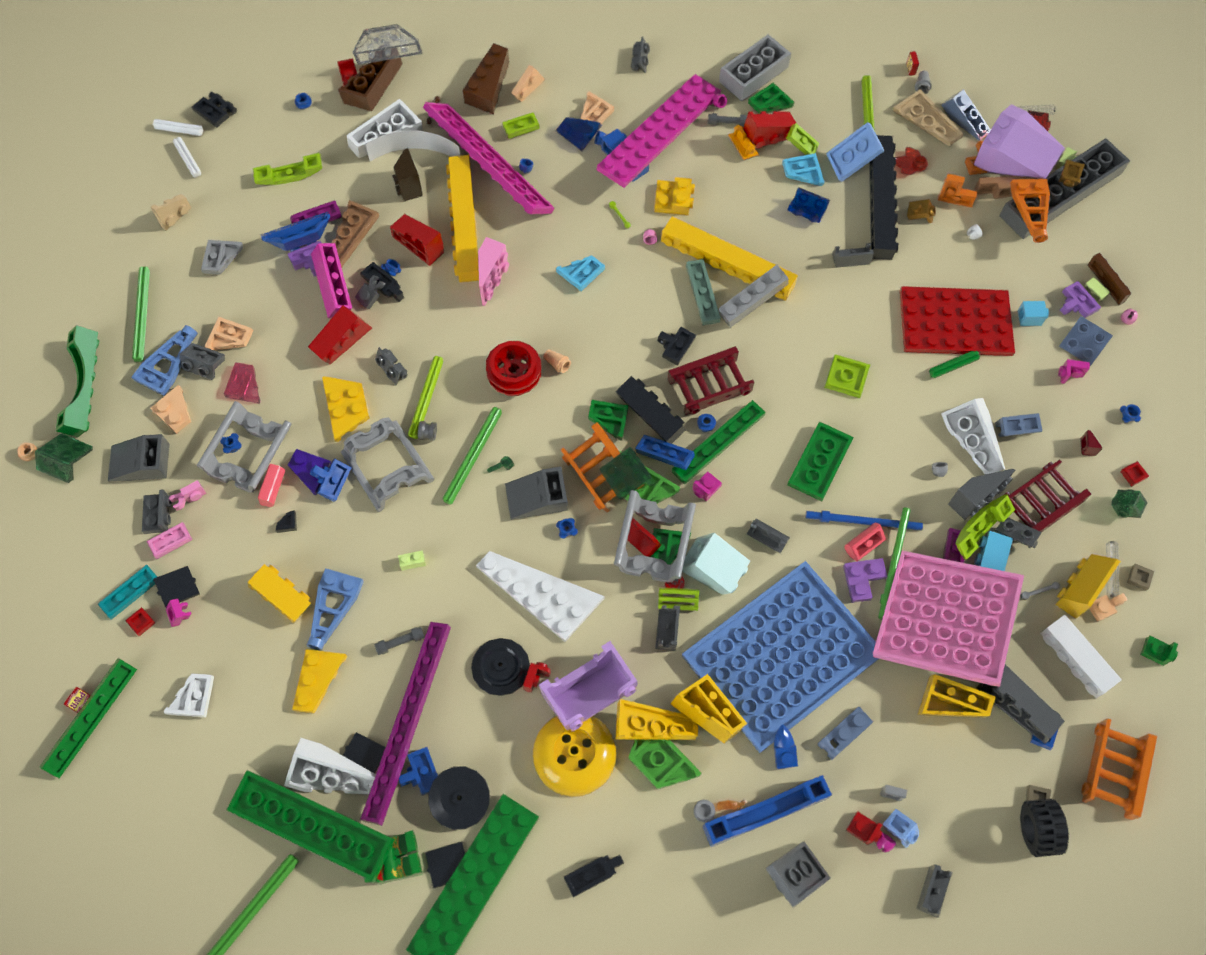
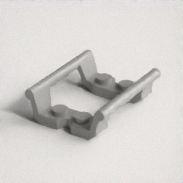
[197,401,292,493]
[341,417,434,512]
[614,490,696,582]

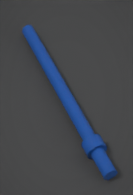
[805,510,923,531]

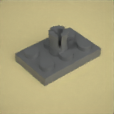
[766,841,831,907]

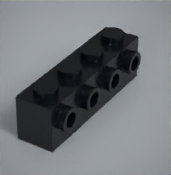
[615,376,686,444]

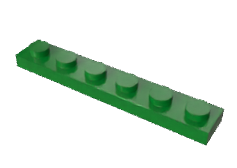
[671,400,766,485]
[39,658,137,779]

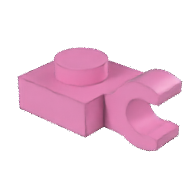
[169,480,207,511]

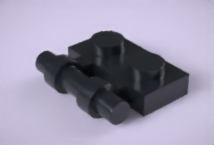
[192,92,237,128]

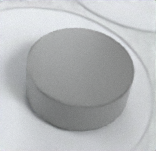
[694,800,715,823]

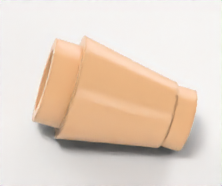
[543,349,571,373]

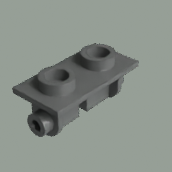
[631,36,650,73]
[375,347,408,385]
[747,518,790,554]
[995,518,1042,548]

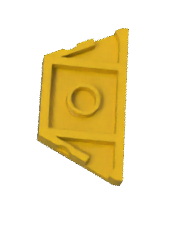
[322,376,370,442]

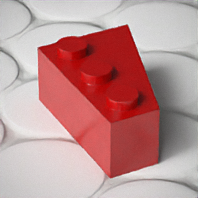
[743,111,796,148]
[390,214,444,266]
[308,305,372,365]

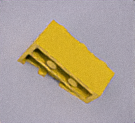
[247,564,311,623]
[670,674,747,743]
[917,674,996,718]

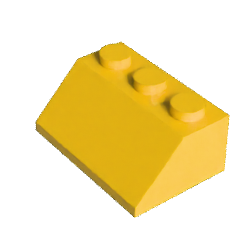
[1055,554,1121,618]

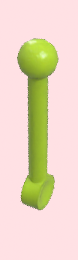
[609,201,631,228]

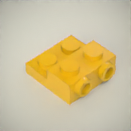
[654,177,695,215]

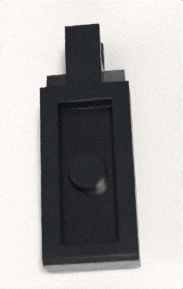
[360,262,404,302]
[564,855,624,898]

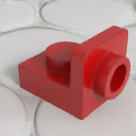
[337,58,357,86]
[523,662,551,693]
[846,811,883,845]

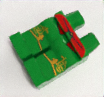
[364,830,423,885]

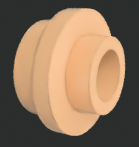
[17,443,38,461]

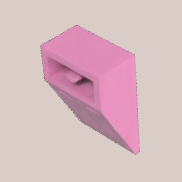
[478,237,509,306]

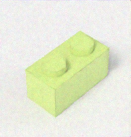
[1055,147,1077,169]
[1084,277,1110,304]
[398,550,426,571]

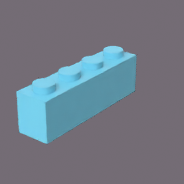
[974,531,1013,571]

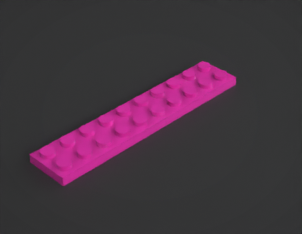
[597,74,722,188]
[423,102,555,215]

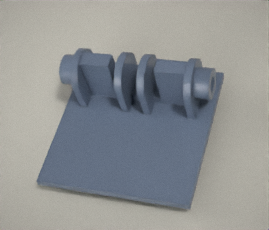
[1059,316,1113,366]

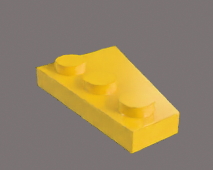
[292,649,347,713]

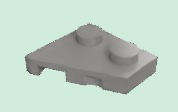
[201,240,243,275]

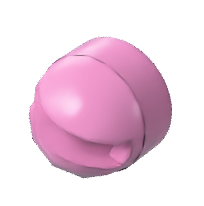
[643,229,657,245]
[1121,308,1138,325]

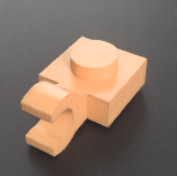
[1089,593,1128,622]

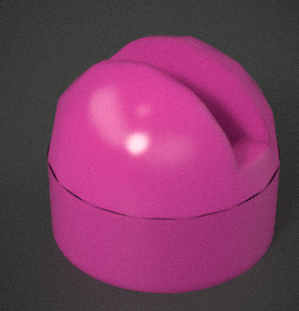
[712,94,727,108]
[877,833,896,852]

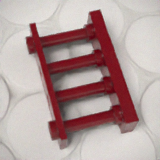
[667,346,755,416]
[1004,459,1092,532]

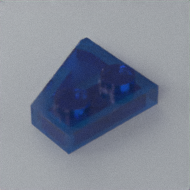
[556,117,602,151]

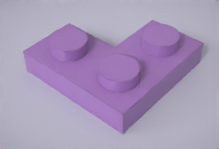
[843,558,887,603]

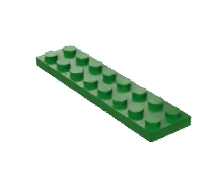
[227,770,395,882]
[406,794,539,955]

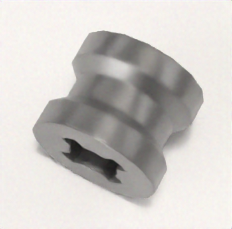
[418,421,437,441]

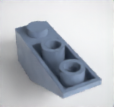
[941,89,990,141]

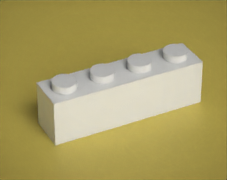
[1040,615,1122,698]

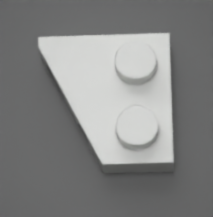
[164,674,214,718]

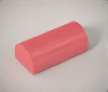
[258,464,285,507]
[844,523,886,562]

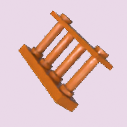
[560,422,644,513]
[1081,718,1157,820]

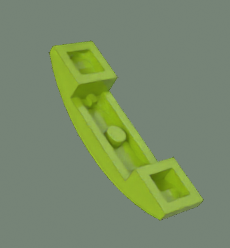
[253,153,322,185]
[956,495,1015,560]

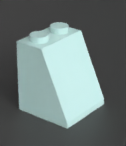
[682,533,750,595]

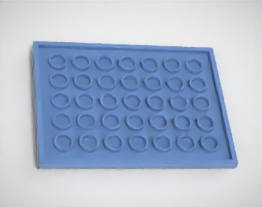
[682,561,879,753]

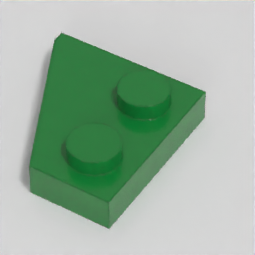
[748,83,795,113]
[588,400,628,441]
[651,528,691,565]

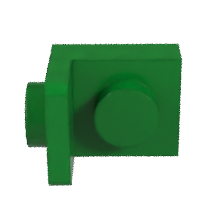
[1140,636,1178,666]

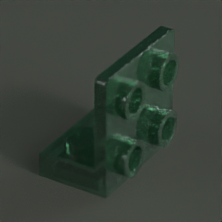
[35,433,93,483]
[599,447,656,500]

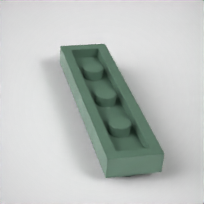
[686,259,721,326]

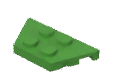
[612,451,680,504]
[628,740,702,790]

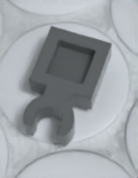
[355,275,385,309]

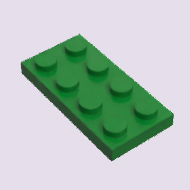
[787,421,854,502]

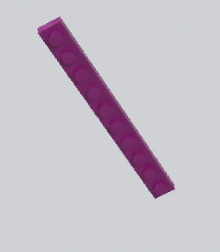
[360,622,451,826]

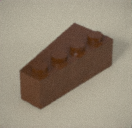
[463,43,509,115]
[338,45,403,112]

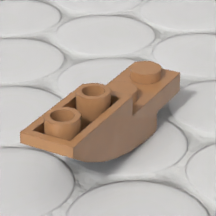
[974,175,1036,199]

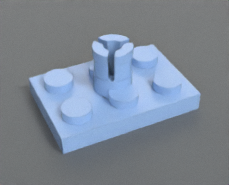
[826,122,884,182]

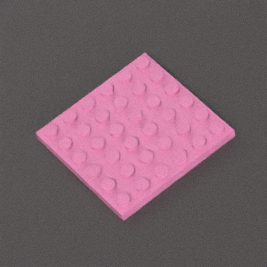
[873,551,1024,687]

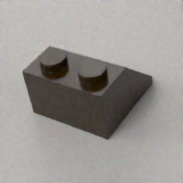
[392,148,423,202]

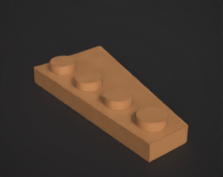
[332,200,379,267]

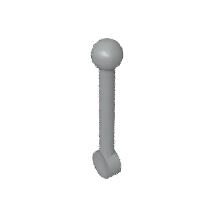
[1021,582,1060,600]

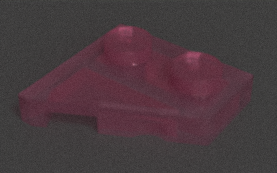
[224,362,261,404]

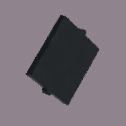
[154,566,200,608]
[343,732,386,774]
[425,841,465,888]

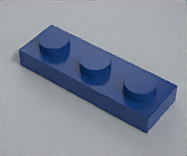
[635,435,695,470]

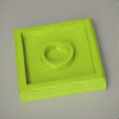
[824,354,870,398]

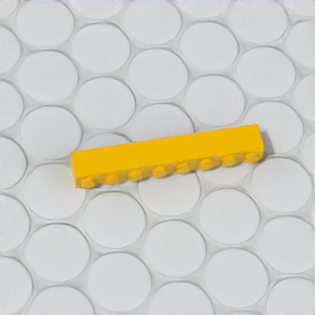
[446,155,479,283]
[661,216,798,300]

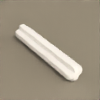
[153,119,203,136]
[173,137,202,178]

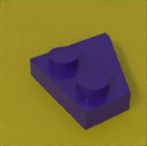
[288,449,331,495]

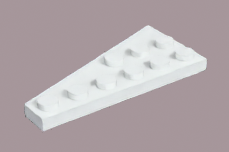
[476,551,605,642]

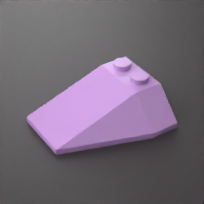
[974,104,1065,179]

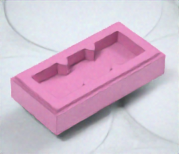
[147,522,193,559]

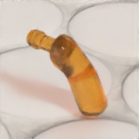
[717,800,747,811]

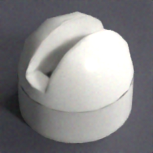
[967,224,983,240]

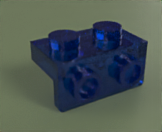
[787,188,830,223]

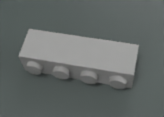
[718,265,788,328]

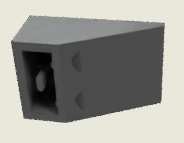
[108,434,170,482]
[505,467,568,520]
[948,468,1016,520]

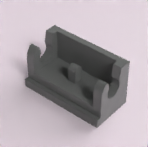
[832,243,874,268]
[655,605,680,651]
[916,864,952,918]

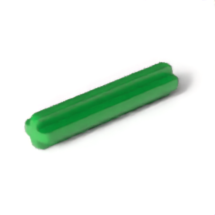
[929,351,980,378]

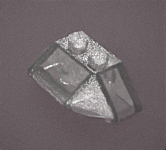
[353,24,422,65]

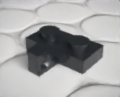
[657,327,696,366]

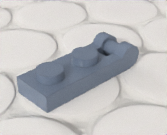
[817,706,873,760]

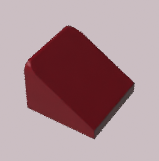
[1080,430,1102,456]

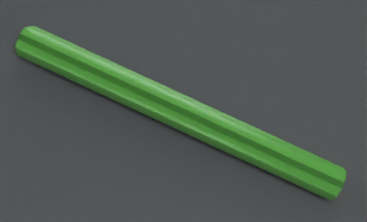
[132,266,150,362]
[443,407,502,505]
[207,854,299,955]

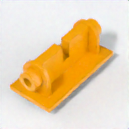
[728,125,759,160]

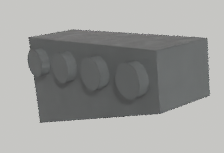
[976,664,1065,744]

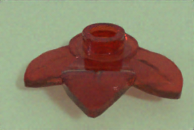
[896,147,928,175]

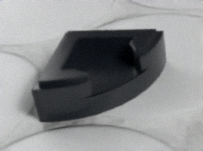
[276,510,297,533]

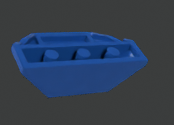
[260,211,330,252]

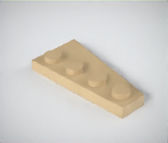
[893,89,964,146]

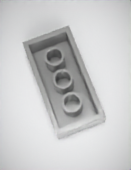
[719,34,791,101]

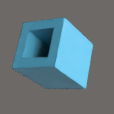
[1017,301,1049,326]

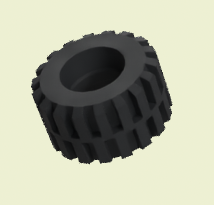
[1020,799,1069,857]

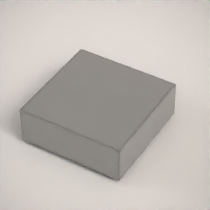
[880,785,907,801]

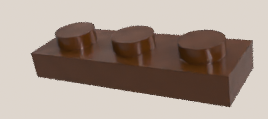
[1088,253,1132,305]

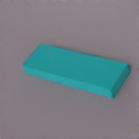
[98,565,158,620]

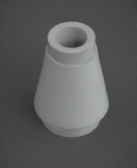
[915,71,932,94]

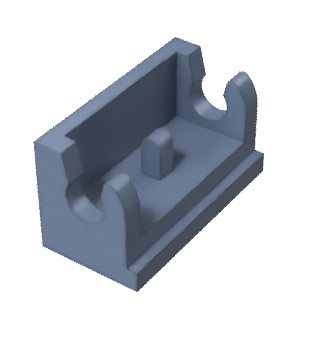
[995,413,1043,437]

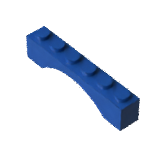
[703,775,832,847]

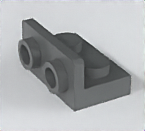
[180,343,225,380]
[142,489,172,534]

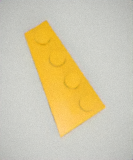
[616,699,698,740]

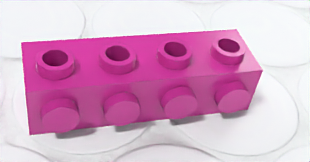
[311,243,352,318]

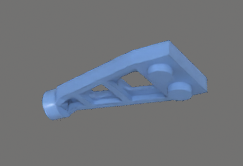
[131,325,198,396]
[307,568,364,651]

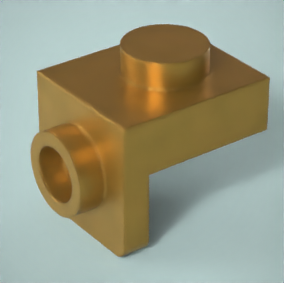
[1059,160,1085,187]
[907,199,936,223]

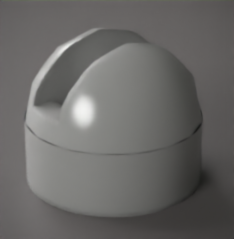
[932,462,948,477]

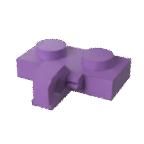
[287,240,321,277]
[1060,281,1101,318]

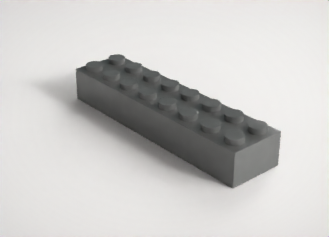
[999,138,1130,239]

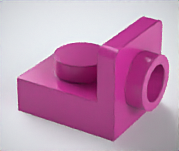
[1058,359,1090,384]
[692,471,722,502]

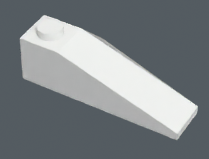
[941,398,1005,475]
[284,738,376,794]

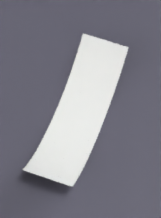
[365,130,460,162]

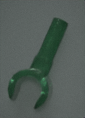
[487,456,515,473]

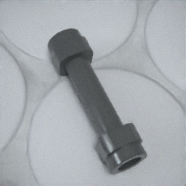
[708,113,747,127]
[374,626,425,655]

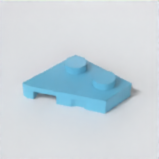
[782,153,825,186]
[556,256,605,291]

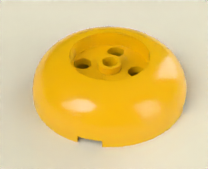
[533,716,616,797]

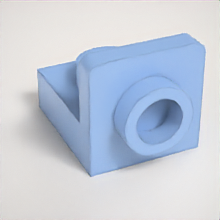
[883,809,919,848]

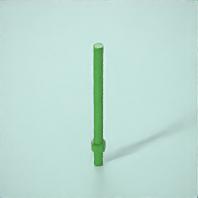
[878,507,911,620]

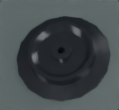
[471,638,530,696]
[428,766,490,830]

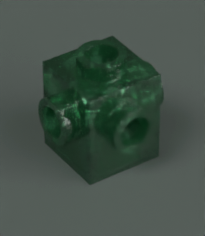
[1111,489,1148,518]

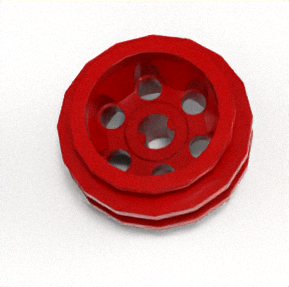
[486,341,541,396]

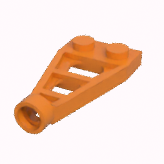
[1010,179,1050,243]

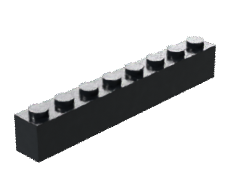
[869,135,899,260]

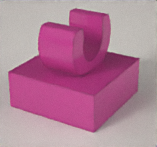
[166,599,191,627]

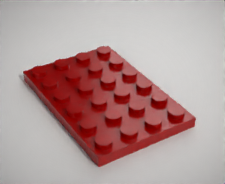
[900,286,1015,356]

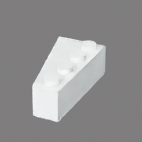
[347,99,422,158]

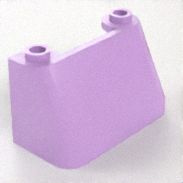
[539,641,638,731]

